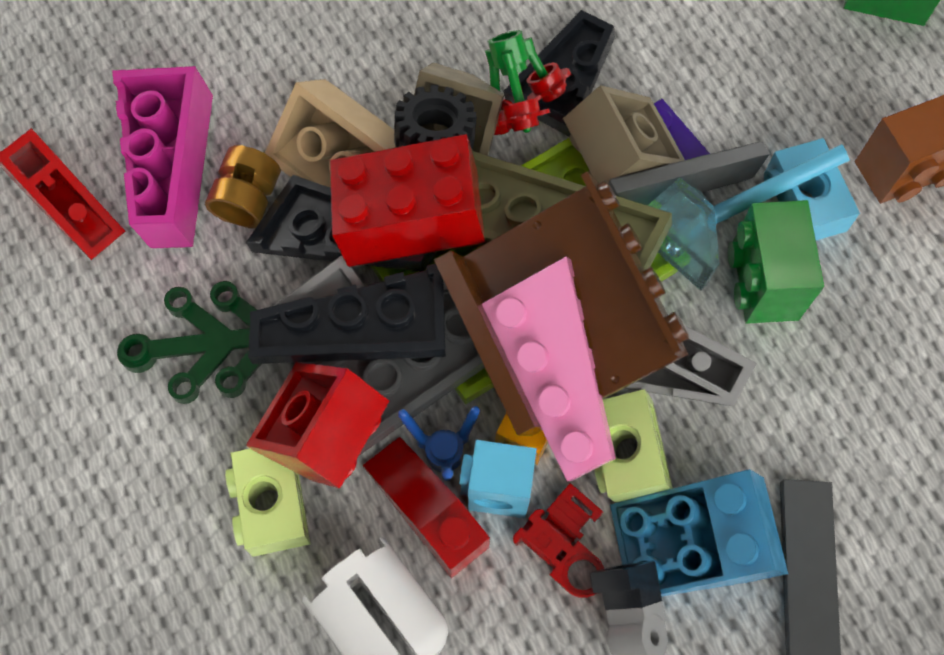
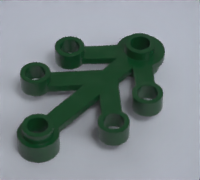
[117,281,262,404]

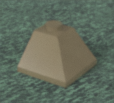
[414,62,504,156]

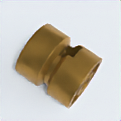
[205,145,281,229]

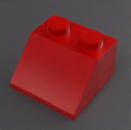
[246,362,389,489]

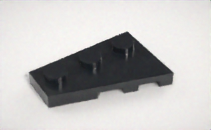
[503,10,615,137]

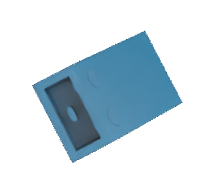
[610,469,788,596]

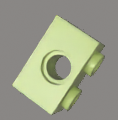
[595,389,673,503]
[225,449,310,557]

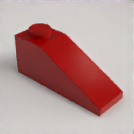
[0,128,126,260]
[362,437,490,579]

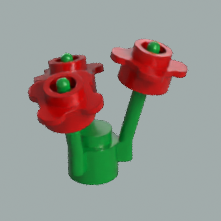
[479,30,571,135]

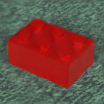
[330,134,485,267]

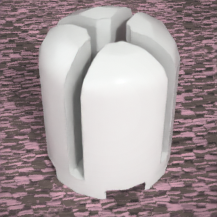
[302,537,448,655]

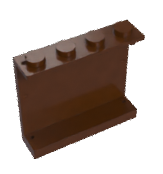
[434,172,689,436]

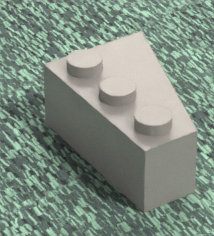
[625,325,757,406]

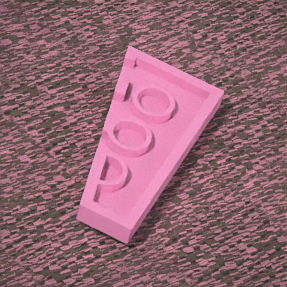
[482,257,616,481]

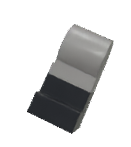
[589,561,667,655]

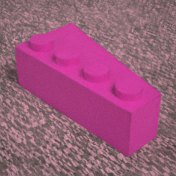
[112,66,213,248]

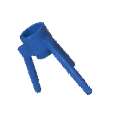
[398,406,480,481]

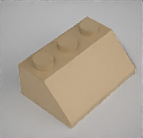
[265,79,396,188]

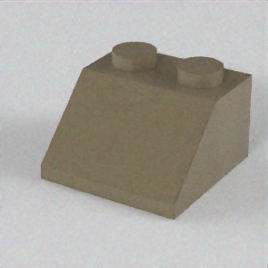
[563,85,685,183]

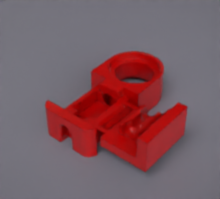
[513,483,604,598]

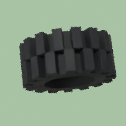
[394,85,477,149]

